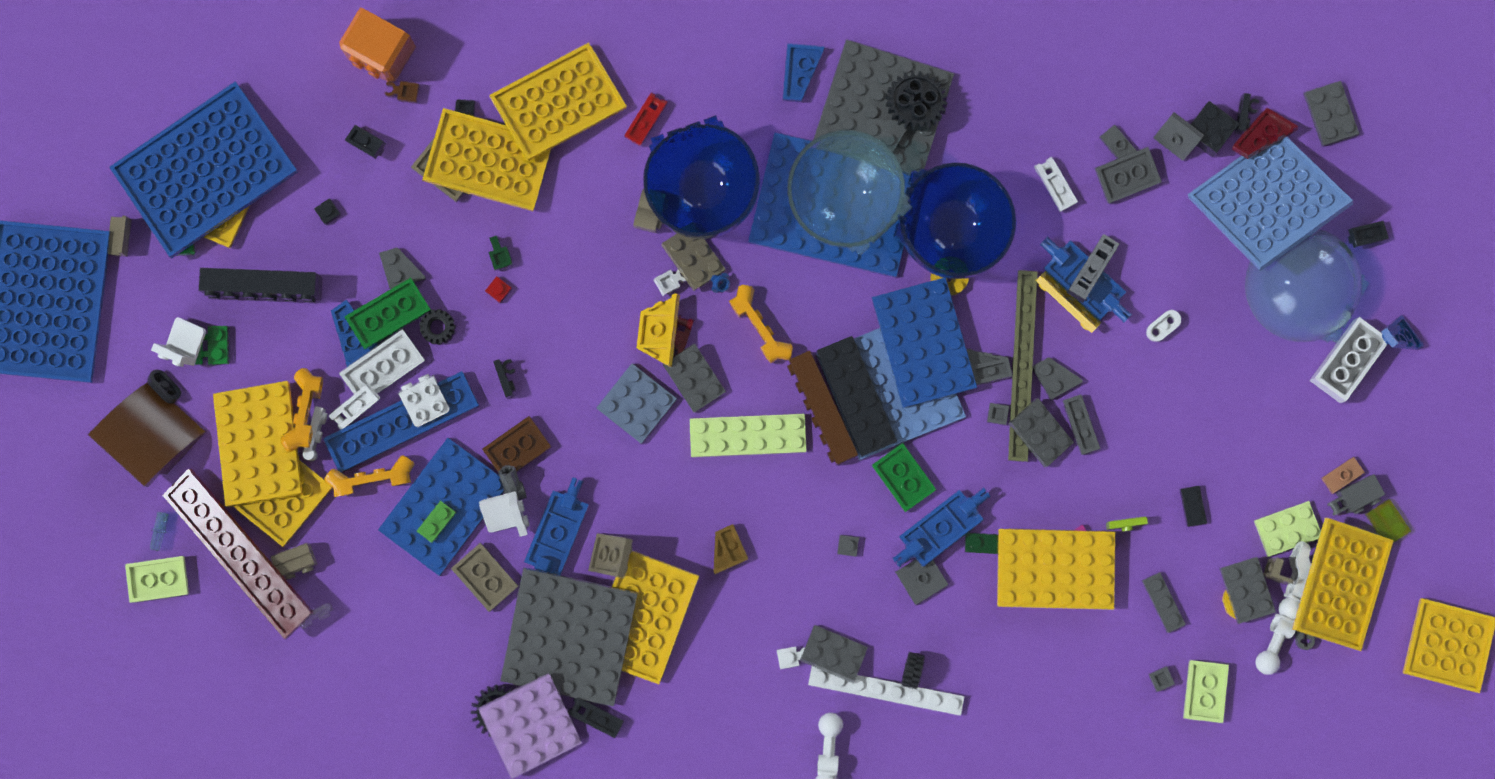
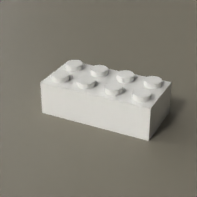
[1309,317,1387,403]

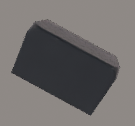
[455,99,475,116]

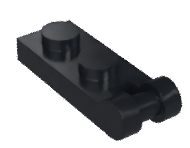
[568,698,624,739]

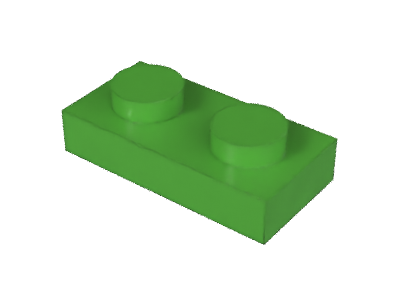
[417,501,456,543]

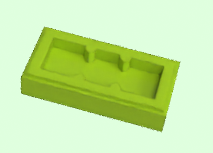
[1106,516,1148,532]

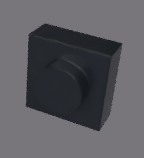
[314,198,341,225]

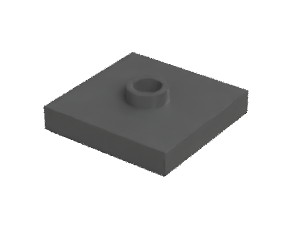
[1153,112,1204,161]
[895,560,948,605]

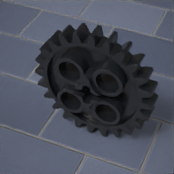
[886,71,948,131]

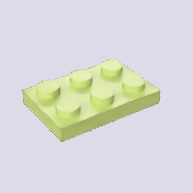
[1254,501,1321,557]
[125,556,189,603]
[1183,660,1229,723]

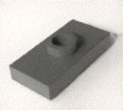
[1099,125,1136,159]

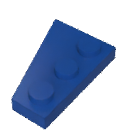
[782,43,825,102]
[331,300,378,367]
[1381,315,1424,350]

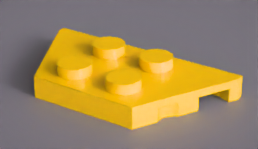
[636,294,680,367]

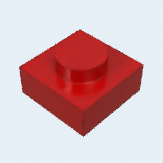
[485,276,512,303]

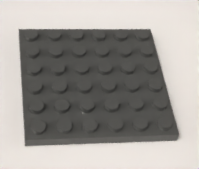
[812,39,954,179]
[500,567,638,707]

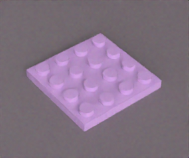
[478,673,582,779]

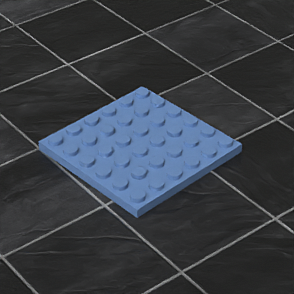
[1188,137,1353,272]
[816,328,966,460]

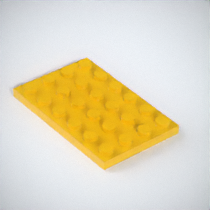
[489,42,627,162]
[422,108,551,212]
[213,381,303,507]
[1292,518,1394,651]
[997,529,1115,610]
[612,550,699,684]

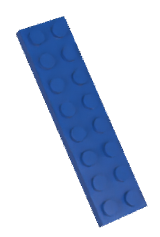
[323,371,479,473]

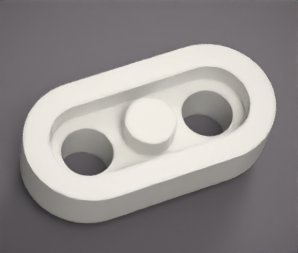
[1146,310,1181,342]

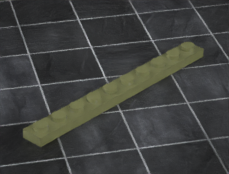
[1008,270,1037,462]

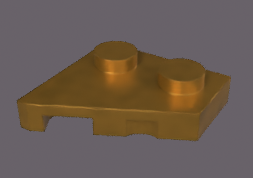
[713,524,748,574]

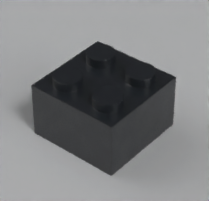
[1191,101,1239,158]

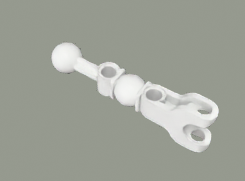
[1255,541,1311,675]
[815,713,843,779]

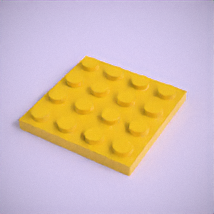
[223,460,332,547]
[1402,598,1495,693]

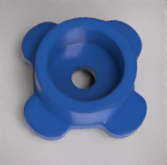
[711,273,730,293]

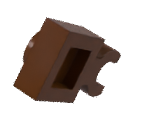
[385,81,420,104]

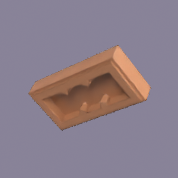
[1321,457,1365,494]

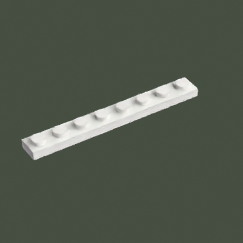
[808,666,964,716]

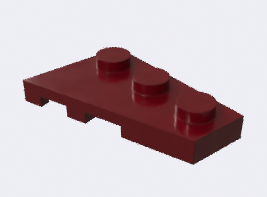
[1232,107,1298,159]

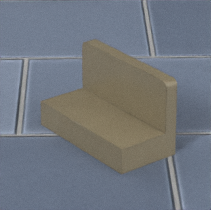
[108,216,132,257]
[1263,557,1294,585]

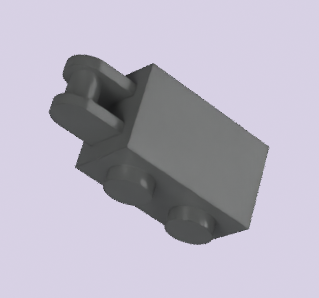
[1327,474,1385,516]

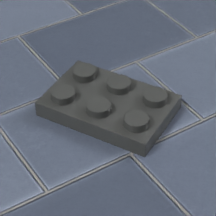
[1304,81,1359,146]
[1094,147,1161,203]
[662,343,726,412]
[1008,398,1074,467]
[1219,557,1276,624]
[800,625,868,683]

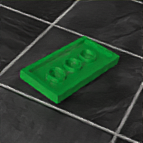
[344,277,431,350]

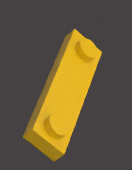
[1036,270,1101,333]

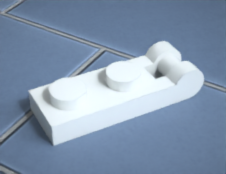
[1034,157,1078,212]
[329,383,381,430]
[303,406,327,461]

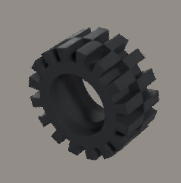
[419,309,456,345]
[901,652,925,690]

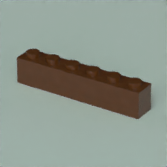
[787,350,858,466]

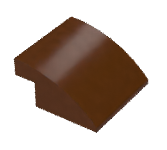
[88,382,206,487]

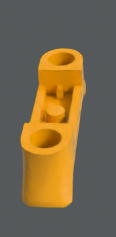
[729,285,793,364]
[280,368,323,452]
[324,455,415,497]

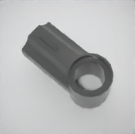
[499,465,527,500]

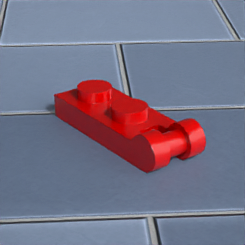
[624,92,668,147]

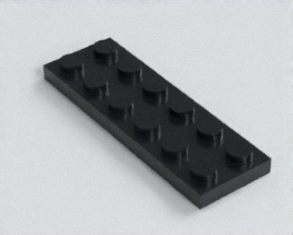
[817,336,897,457]

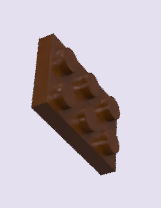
[482,416,552,473]

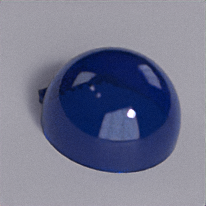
[643,115,760,239]
[893,163,1016,279]

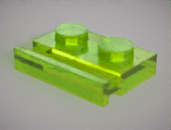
[1365,499,1411,542]

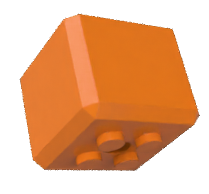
[339,7,416,82]

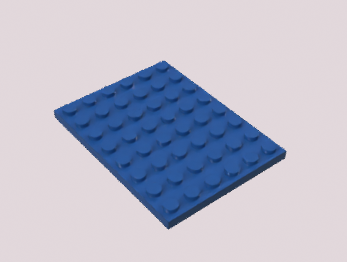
[109,81,298,259]
[748,132,919,278]
[0,221,110,383]

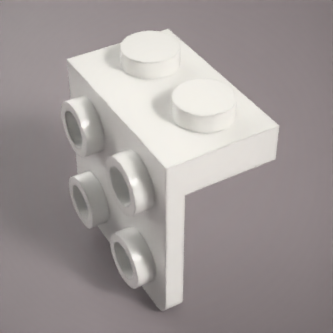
[151,317,206,367]
[398,374,449,427]
[479,491,530,537]

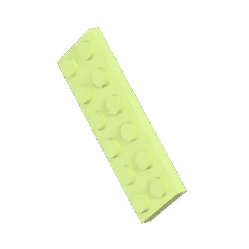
[690,414,806,457]

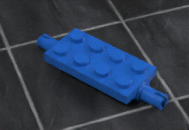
[1040,236,1132,323]
[524,477,589,575]
[892,488,991,568]

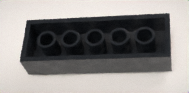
[198,268,322,303]

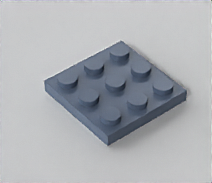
[596,364,677,444]

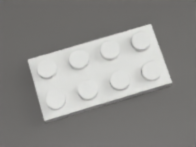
[339,329,425,394]

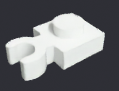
[654,270,686,296]
[777,647,805,669]

